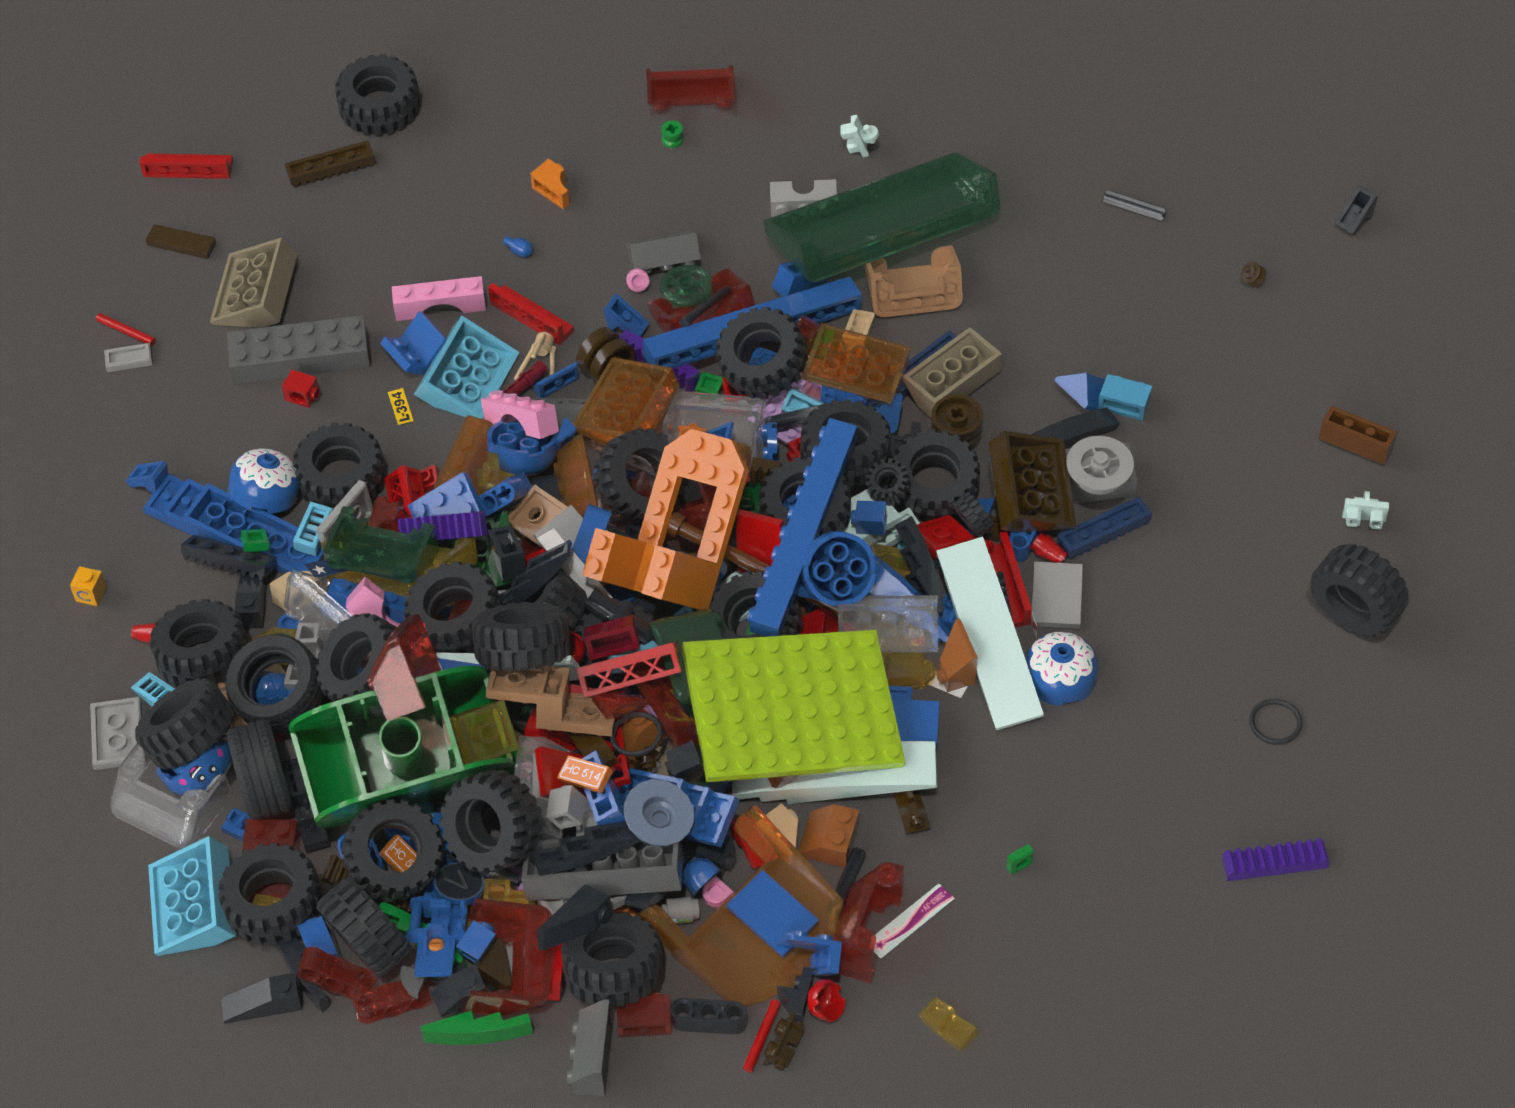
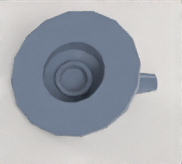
[624,779,694,846]

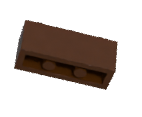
[1319,405,1397,465]

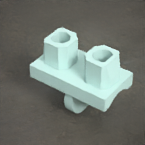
[841,115,879,158]
[1342,491,1389,529]

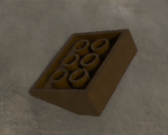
[989,431,1076,532]

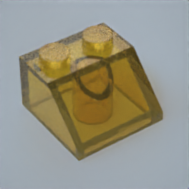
[449,700,520,765]

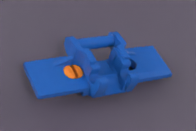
[405,879,468,977]

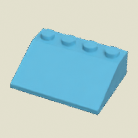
[414,316,520,422]
[148,836,236,956]

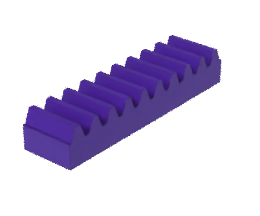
[620,329,700,394]
[398,510,488,543]
[1222,838,1330,881]

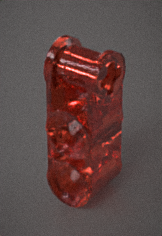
[297,947,375,1001]
[353,980,432,1024]

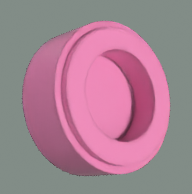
[626,268,649,292]

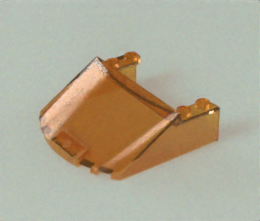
[637,805,843,1006]

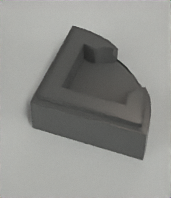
[400,965,427,999]

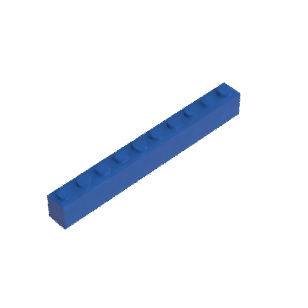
[643,277,862,374]
[747,418,857,637]

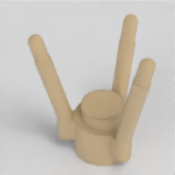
[514,332,557,380]

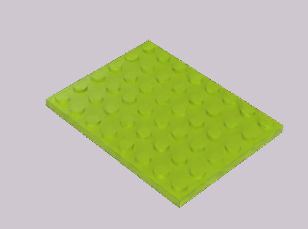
[681,630,906,782]

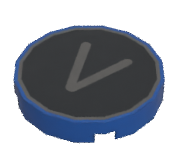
[433,862,485,906]

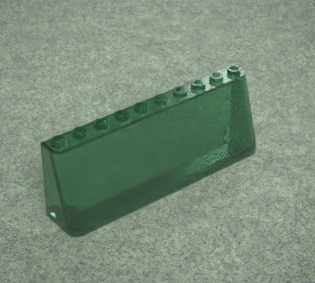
[763,152,1001,282]

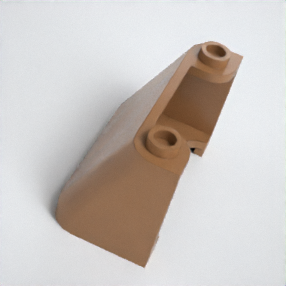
[863,245,963,317]

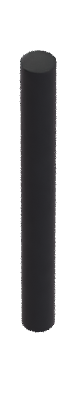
[680,285,731,327]

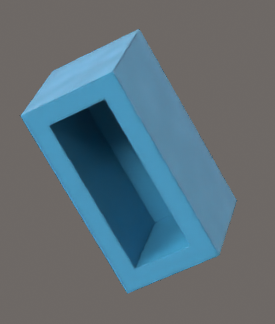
[1098,374,1152,421]

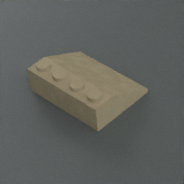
[210,237,297,328]

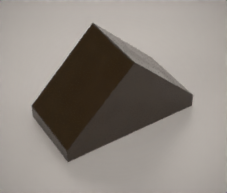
[477,938,512,997]

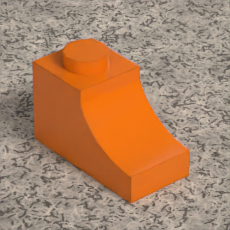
[530,158,570,210]

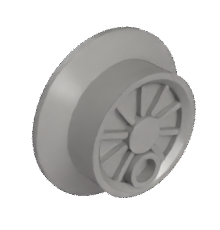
[1066,436,1134,495]

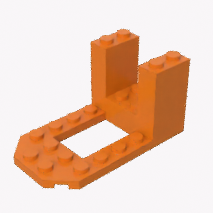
[582,429,749,611]

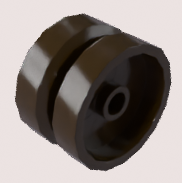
[576,327,635,387]
[931,394,983,451]

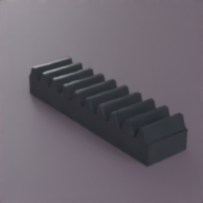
[181,535,277,580]

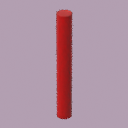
[96,313,156,346]
[743,999,781,1073]

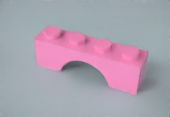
[392,276,486,321]
[481,390,559,439]
[346,577,428,661]

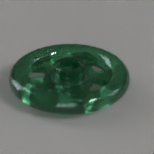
[660,265,714,307]

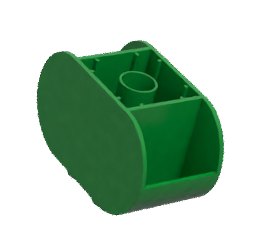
[288,666,515,828]

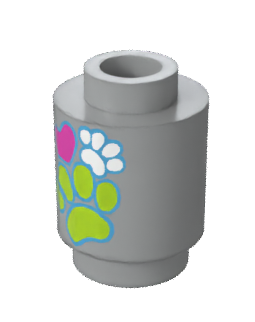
[661,897,699,925]

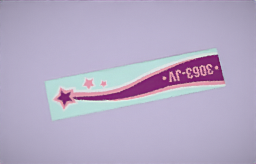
[865,884,955,959]

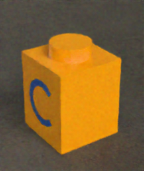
[70,566,107,607]

